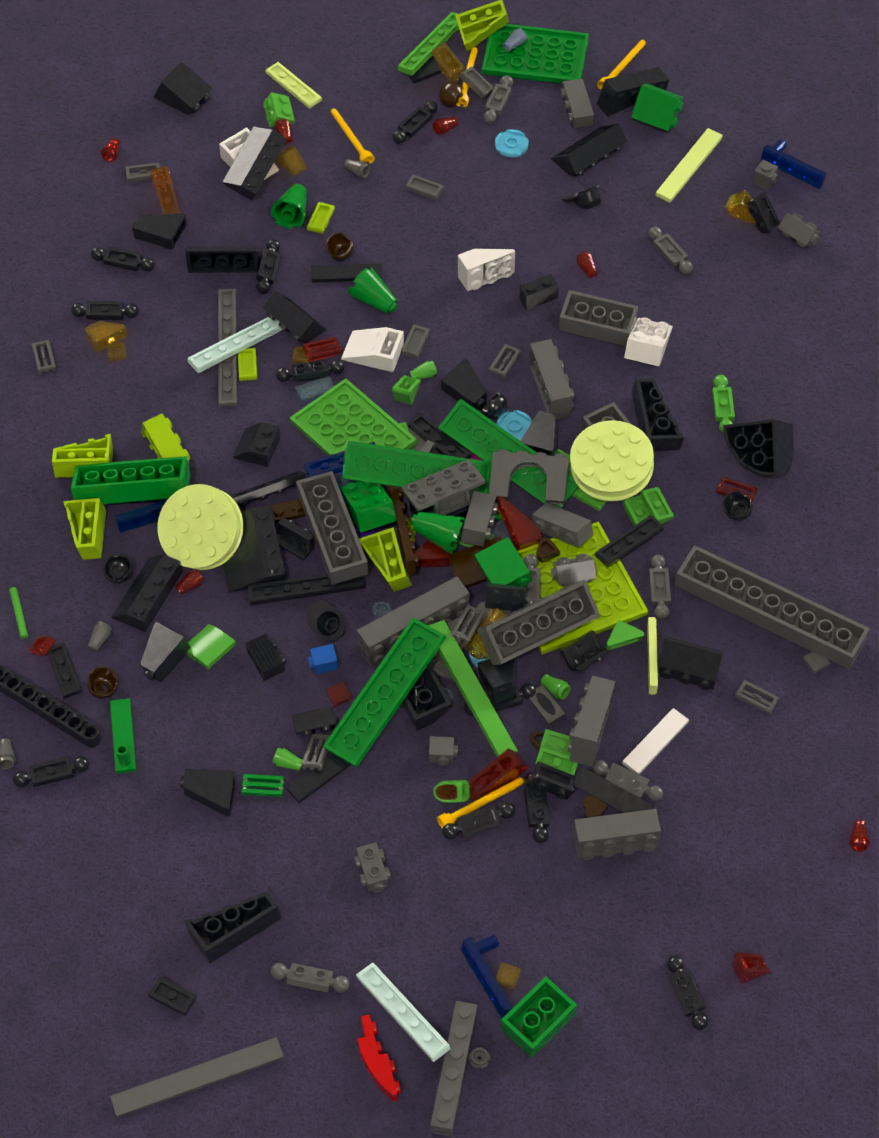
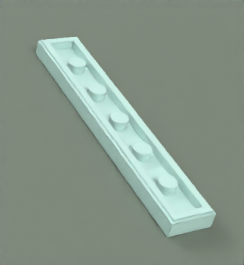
[188,317,283,373]
[356,963,450,1062]

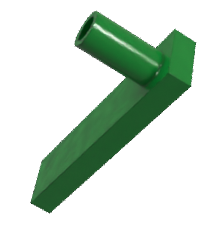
[110,698,136,774]

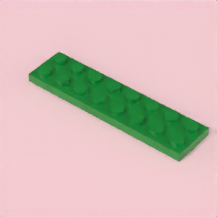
[438,399,578,509]
[342,441,492,498]
[323,617,446,768]

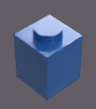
[307,644,338,674]

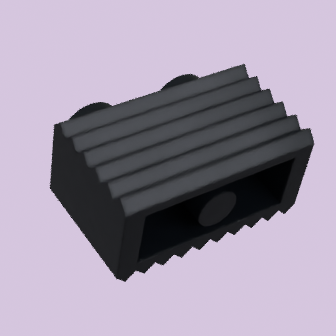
[519,274,559,310]
[245,633,286,681]

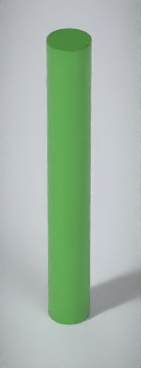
[9,587,28,639]

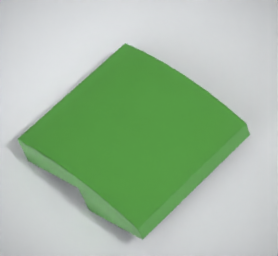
[622,487,674,526]
[186,624,236,670]
[535,729,578,775]

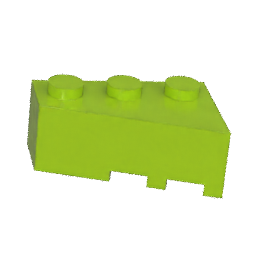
[455,0,509,52]
[141,413,190,464]
[52,434,113,478]
[63,498,106,560]
[359,527,412,592]

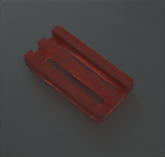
[302,337,343,362]
[716,476,758,503]

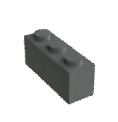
[560,79,594,128]
[461,491,498,547]
[532,503,593,548]

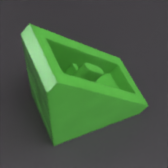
[392,375,421,405]
[605,620,644,651]

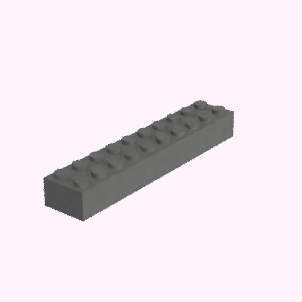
[675,545,870,670]

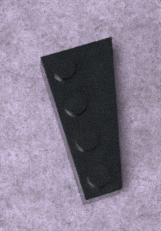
[631,378,684,451]

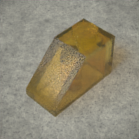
[431,42,465,82]
[725,190,756,225]
[84,321,128,353]

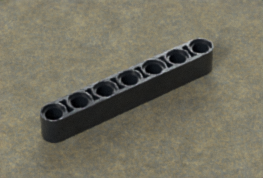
[0,665,101,748]

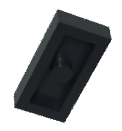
[148,977,197,1016]

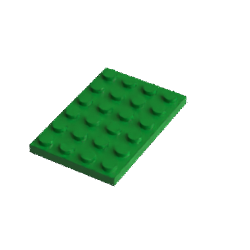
[482,24,589,84]

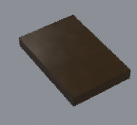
[448,536,503,588]

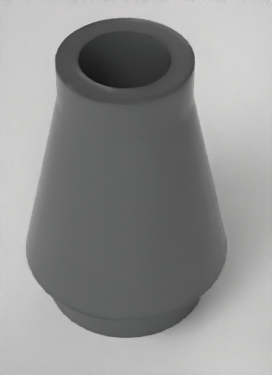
[344,159,370,178]
[87,621,113,651]
[0,739,16,770]

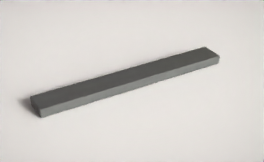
[218,289,237,407]
[110,1037,284,1118]

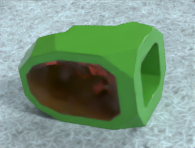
[433,780,470,802]

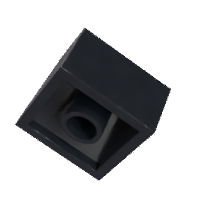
[233,422,280,467]

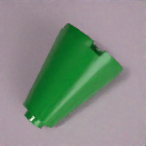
[271,184,307,229]
[348,267,398,314]
[411,511,466,554]

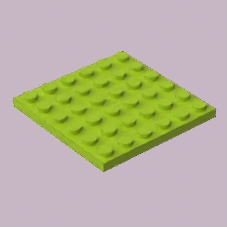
[517,521,648,655]

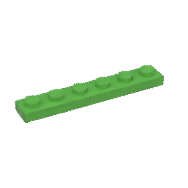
[398,12,459,76]

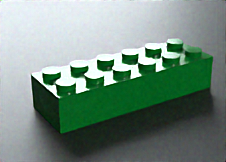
[71,456,191,505]

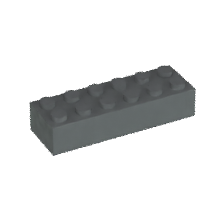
[296,471,368,585]
[357,577,470,666]
[477,580,600,665]

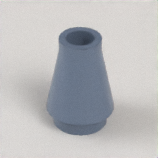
[503,28,527,52]

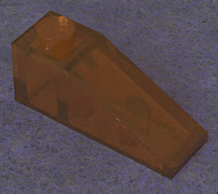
[150,166,181,214]

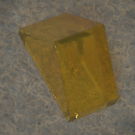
[275,146,307,177]

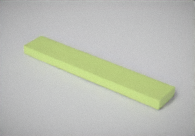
[656,128,722,203]

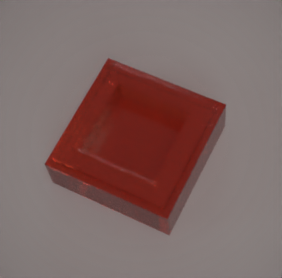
[29,636,55,656]
[325,682,352,708]

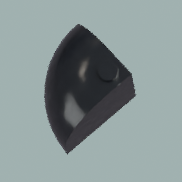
[723,419,794,476]

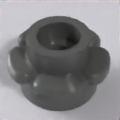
[469,1047,490,1068]

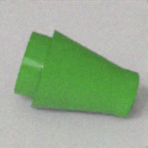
[409,360,438,380]
[541,674,571,700]
[272,748,303,771]

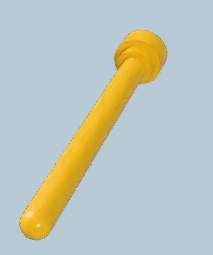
[597,40,646,89]
[456,47,478,107]
[331,108,375,164]
[437,777,524,829]

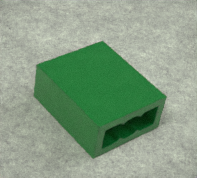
[631,83,684,131]
[474,537,532,587]

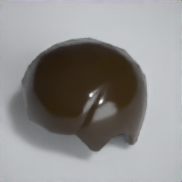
[439,81,464,107]
[326,232,354,261]
[87,666,118,699]

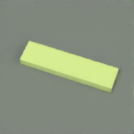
[266,62,322,109]
[647,617,658,694]

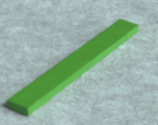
[428,620,518,761]

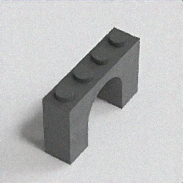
[489,449,569,506]

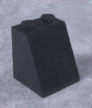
[153,61,212,115]

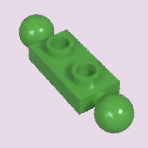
[712,375,735,433]

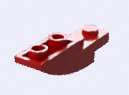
[357,1015,401,1102]

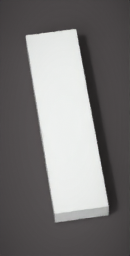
[622,708,689,774]

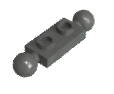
[483,75,513,124]
[648,226,693,275]
[523,554,540,606]
[649,555,671,619]
[592,760,663,802]
[270,963,350,993]

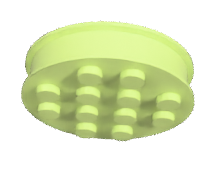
[570,420,654,501]
[158,484,243,570]

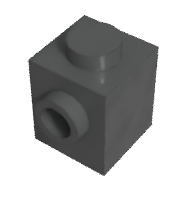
[753,160,779,190]
[429,736,458,766]

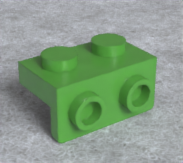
[264,92,295,127]

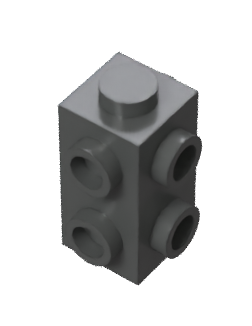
[778,212,821,248]
[550,554,596,587]
[354,842,391,893]

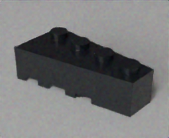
[597,67,669,117]
[184,892,281,963]

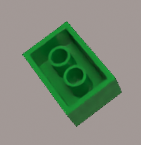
[340,481,397,532]
[500,976,577,1058]

